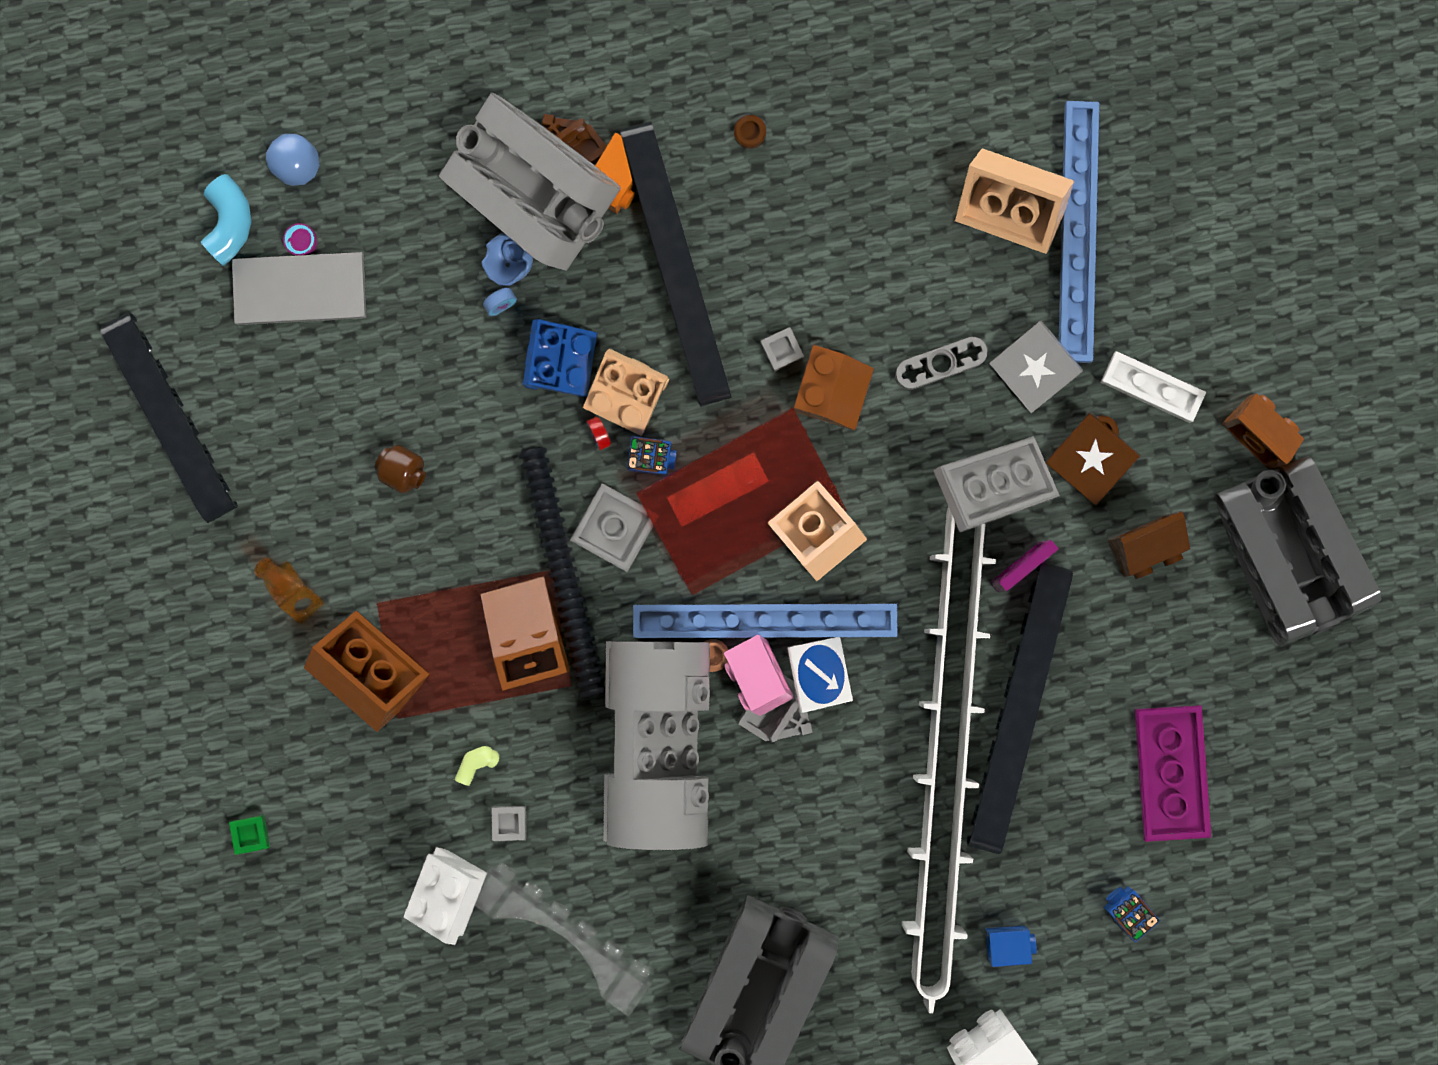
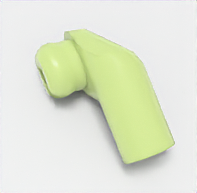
[454,746,499,786]

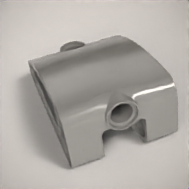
[439,92,621,271]

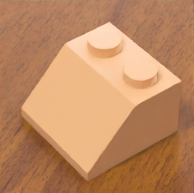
[768,481,867,581]

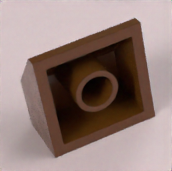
[1108,511,1190,580]

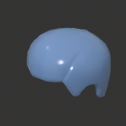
[266,134,320,186]
[482,232,533,286]

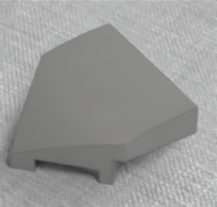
[737,675,813,742]

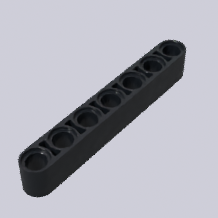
[100,312,238,523]

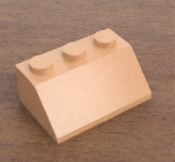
[955,148,1074,254]

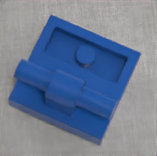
[523,319,597,397]

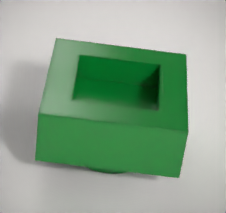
[229,815,270,855]

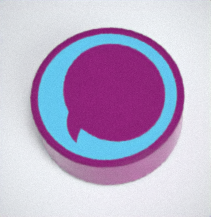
[283,223,318,256]

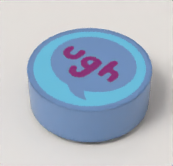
[483,288,517,316]

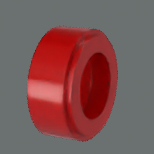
[586,416,611,451]

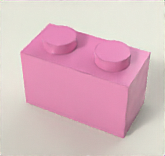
[724,634,794,716]

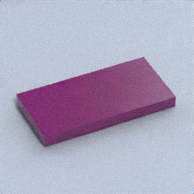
[1134,705,1212,842]

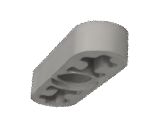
[895,337,987,390]

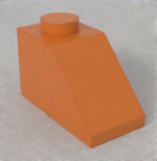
[595,132,635,214]

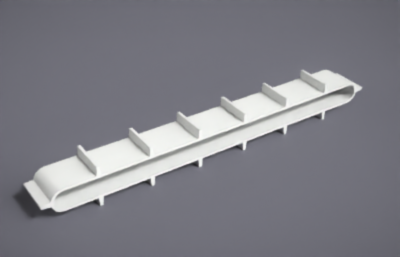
[902,506,996,1013]

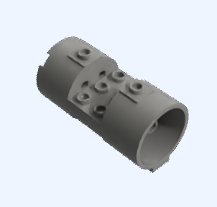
[603,641,710,850]

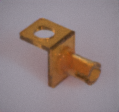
[254,558,324,624]

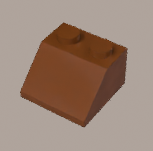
[793,345,874,431]
[1221,393,1304,469]

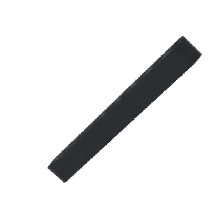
[620,121,732,407]
[967,562,1073,854]

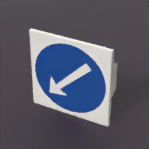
[788,637,853,713]

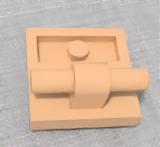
[583,348,669,436]

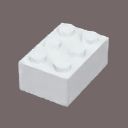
[947,1009,1039,1065]

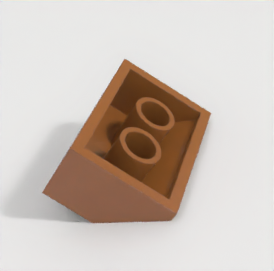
[304,611,429,732]

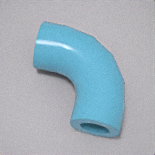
[201,174,252,266]

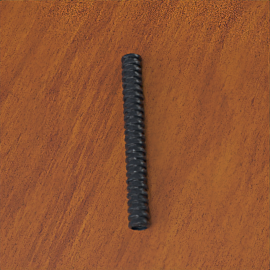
[518,447,606,699]

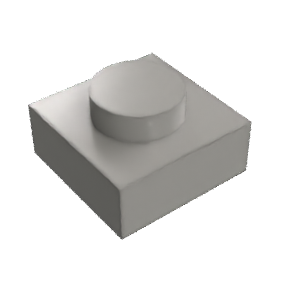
[760,327,804,372]
[492,806,527,841]

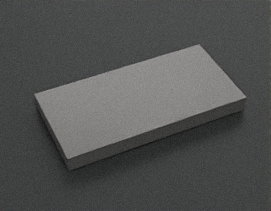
[232,252,366,325]
[933,436,1060,532]

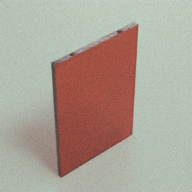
[636,407,847,595]
[377,570,572,719]

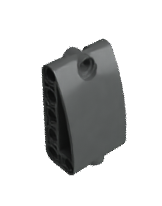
[1215,456,1381,647]
[679,894,839,1065]

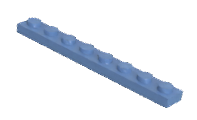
[1059,101,1099,363]
[633,604,897,638]

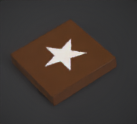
[1046,412,1140,505]

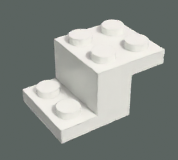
[404,847,487,945]

